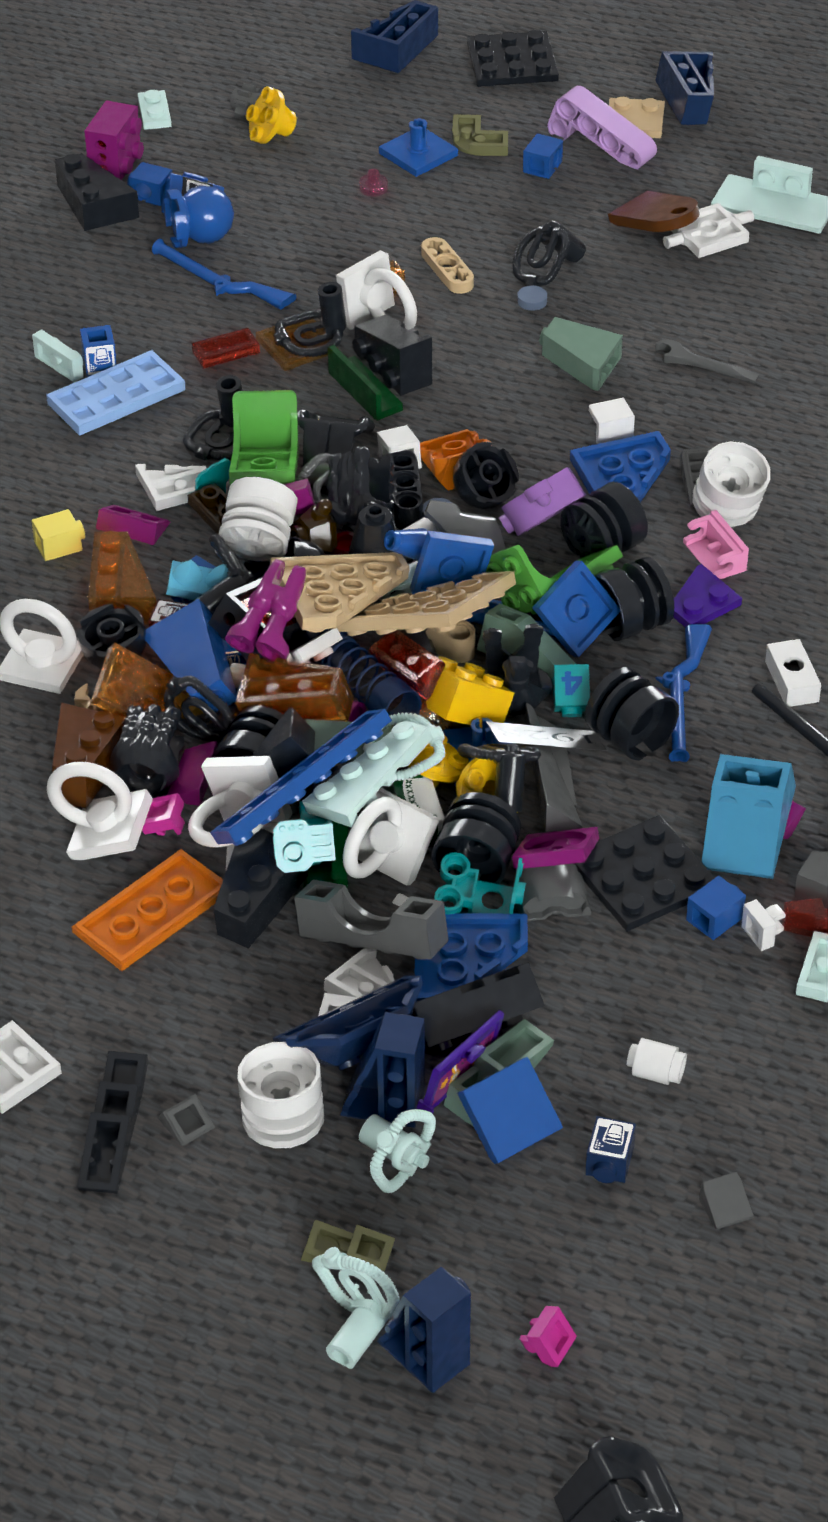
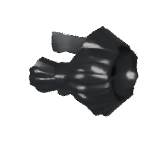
[482,623,553,716]

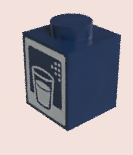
[586,1116,636,1183]

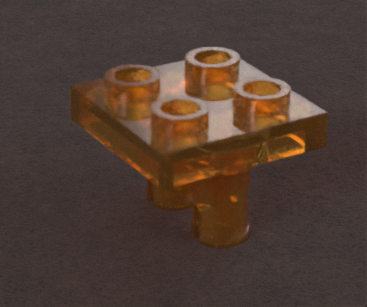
[90,643,174,717]

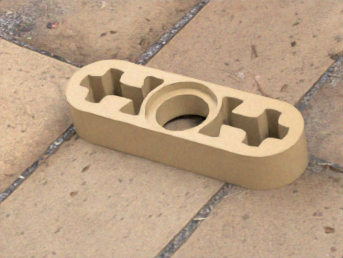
[421,237,474,294]

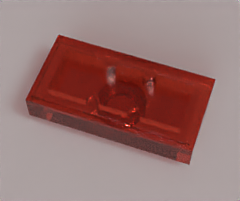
[192,328,260,369]

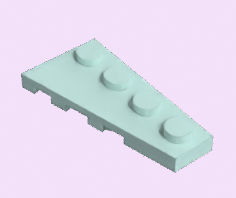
[302,720,433,827]

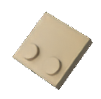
[609,97,665,138]

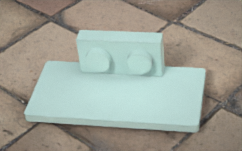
[711,156,828,234]

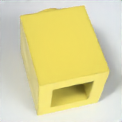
[32,509,85,561]

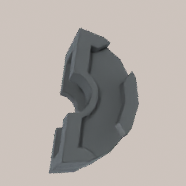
[516,863,591,921]

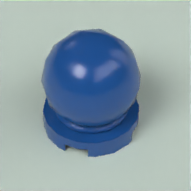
[163,185,234,248]

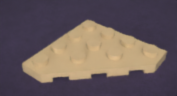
[270,552,409,633]
[337,571,516,636]

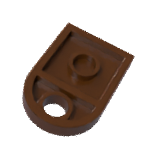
[608,191,700,232]

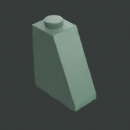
[539,317,623,391]

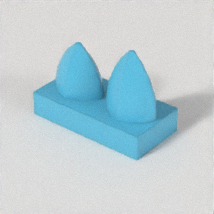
[166,560,229,600]

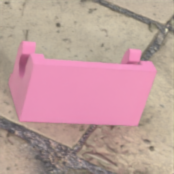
[683,510,749,579]

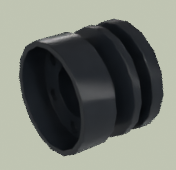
[560,481,648,558]
[594,557,675,641]
[585,667,679,761]
[211,705,284,758]
[431,792,521,884]

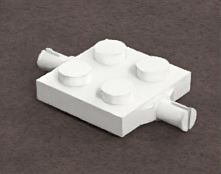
[663,203,754,258]

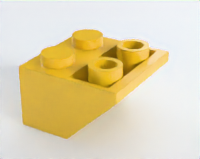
[421,656,515,728]

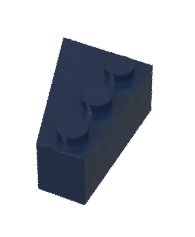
[351,0,438,73]
[655,51,714,125]
[340,1012,425,1128]
[377,1266,471,1393]

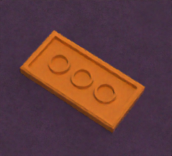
[72,849,223,971]

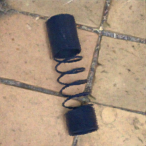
[297,629,422,727]

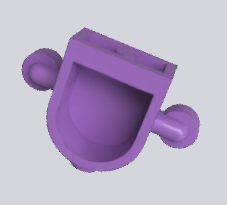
[499,467,586,536]

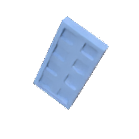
[46,350,186,436]

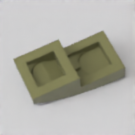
[301,1220,395,1272]

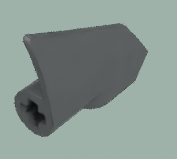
[424,500,505,554]

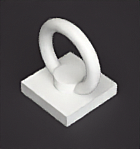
[336,250,417,330]
[0,599,84,694]
[188,756,292,847]
[47,762,153,860]
[343,788,440,886]

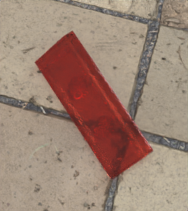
[368,630,445,700]

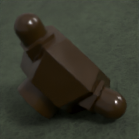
[290,499,338,555]

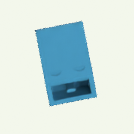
[702,754,796,879]

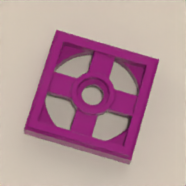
[512,827,599,869]

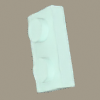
[138,90,172,130]
[32,329,84,383]
[796,931,828,1002]

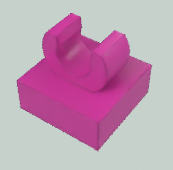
[142,793,185,836]
[519,1306,577,1367]

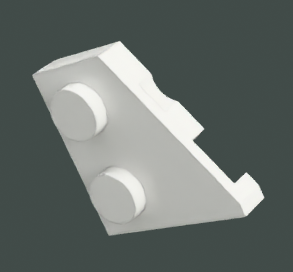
[135,464,207,511]
[271,628,343,673]
[324,948,395,998]
[0,1020,62,1114]

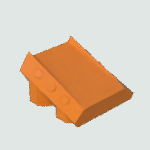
[420,429,492,491]

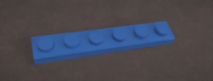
[210,709,392,846]

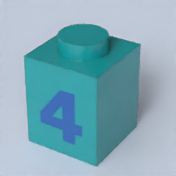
[552,664,590,717]

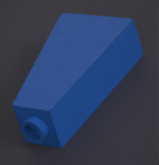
[145,599,238,713]

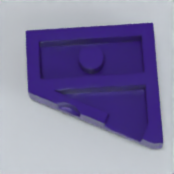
[673,564,742,628]

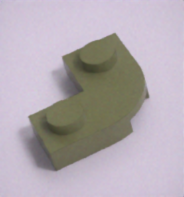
[452,114,508,156]

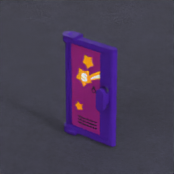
[416,1010,504,1114]

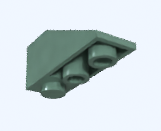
[477,603,576,682]

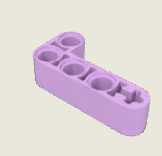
[547,86,657,169]

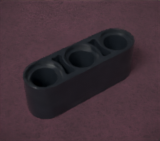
[391,450,423,530]

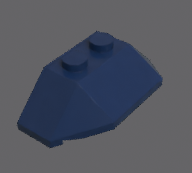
[273,975,423,1070]

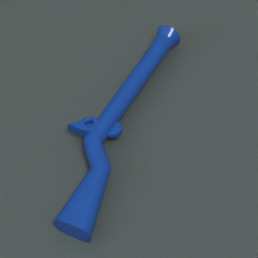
[152,239,297,310]
[655,624,712,762]

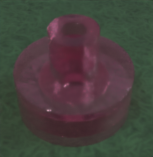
[359,169,388,197]

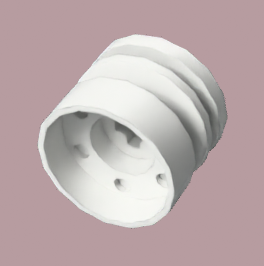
[693,441,770,527]
[219,477,298,561]
[238,1042,324,1148]

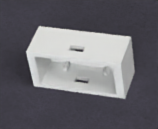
[765,639,821,707]

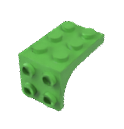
[229,390,299,484]
[486,545,623,615]

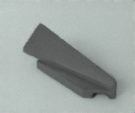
[525,703,582,832]

